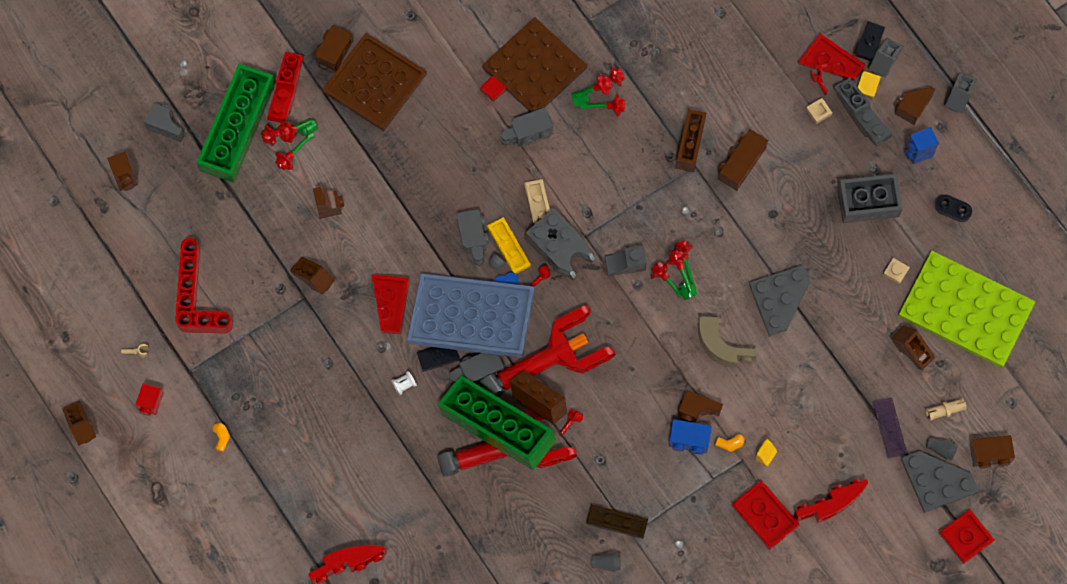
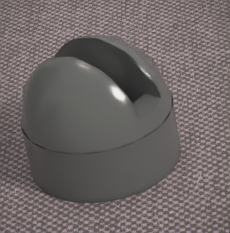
[489,253,505,270]

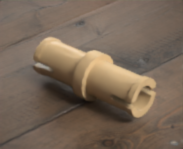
[925,398,966,421]

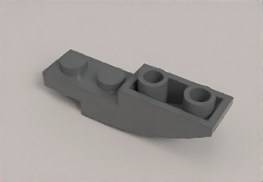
[834,78,892,146]

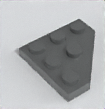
[749,265,810,336]
[901,451,979,513]

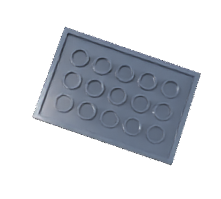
[407,273,535,358]

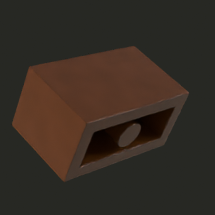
[314,25,353,72]
[107,152,138,191]
[969,435,1015,469]

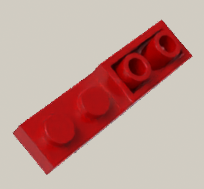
[267,52,303,123]
[794,479,868,523]
[308,545,387,584]

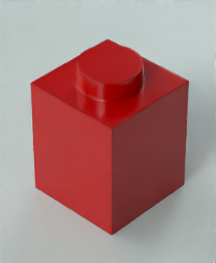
[135,383,164,416]

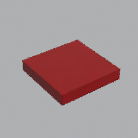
[939,509,995,564]

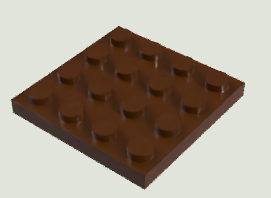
[482,17,587,113]
[322,33,427,131]

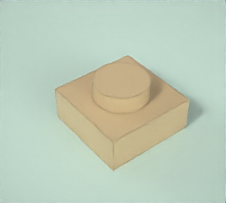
[806,98,832,124]
[883,258,910,285]

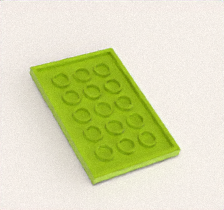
[898,251,1036,368]

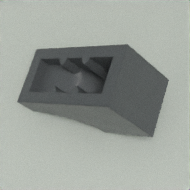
[869,38,904,78]
[945,73,977,113]
[145,103,184,142]
[605,246,647,277]

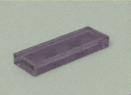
[873,398,907,458]

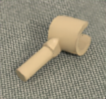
[121,344,148,358]

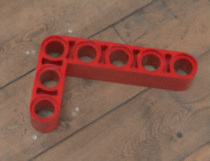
[175,237,233,334]

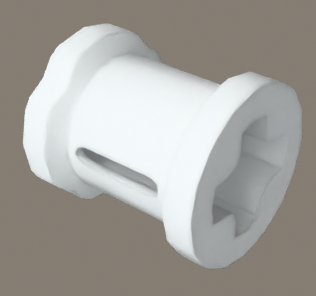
[391,371,417,395]

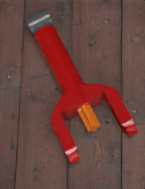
[480,305,616,397]
[437,408,578,477]

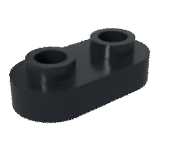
[935,195,972,222]

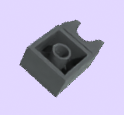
[524,208,595,281]

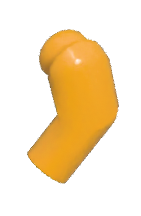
[212,423,230,452]
[715,434,744,452]

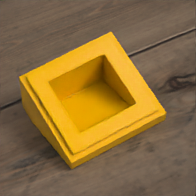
[858,71,881,98]
[755,439,777,466]

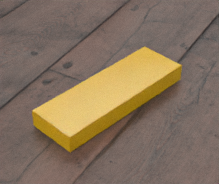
[487,217,531,274]

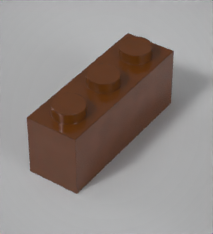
[676,109,707,172]
[717,129,769,191]
[510,370,567,425]

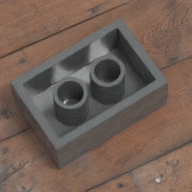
[838,174,903,223]

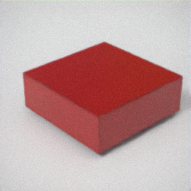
[480,76,506,102]

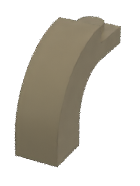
[698,317,757,368]

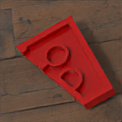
[798,33,866,81]
[371,274,410,335]

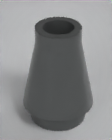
[927,437,958,460]
[591,553,621,572]

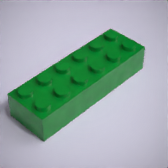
[197,64,275,182]
[437,375,557,470]

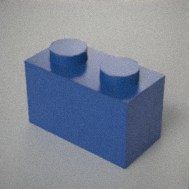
[904,127,939,165]
[668,419,712,455]

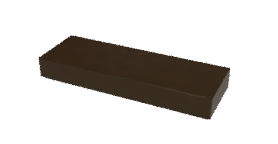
[586,504,648,539]

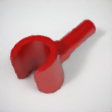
[811,68,829,95]
[529,265,551,287]
[560,410,583,435]

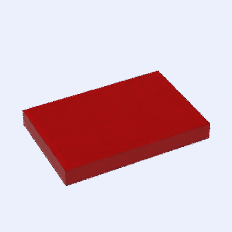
[731,480,800,550]

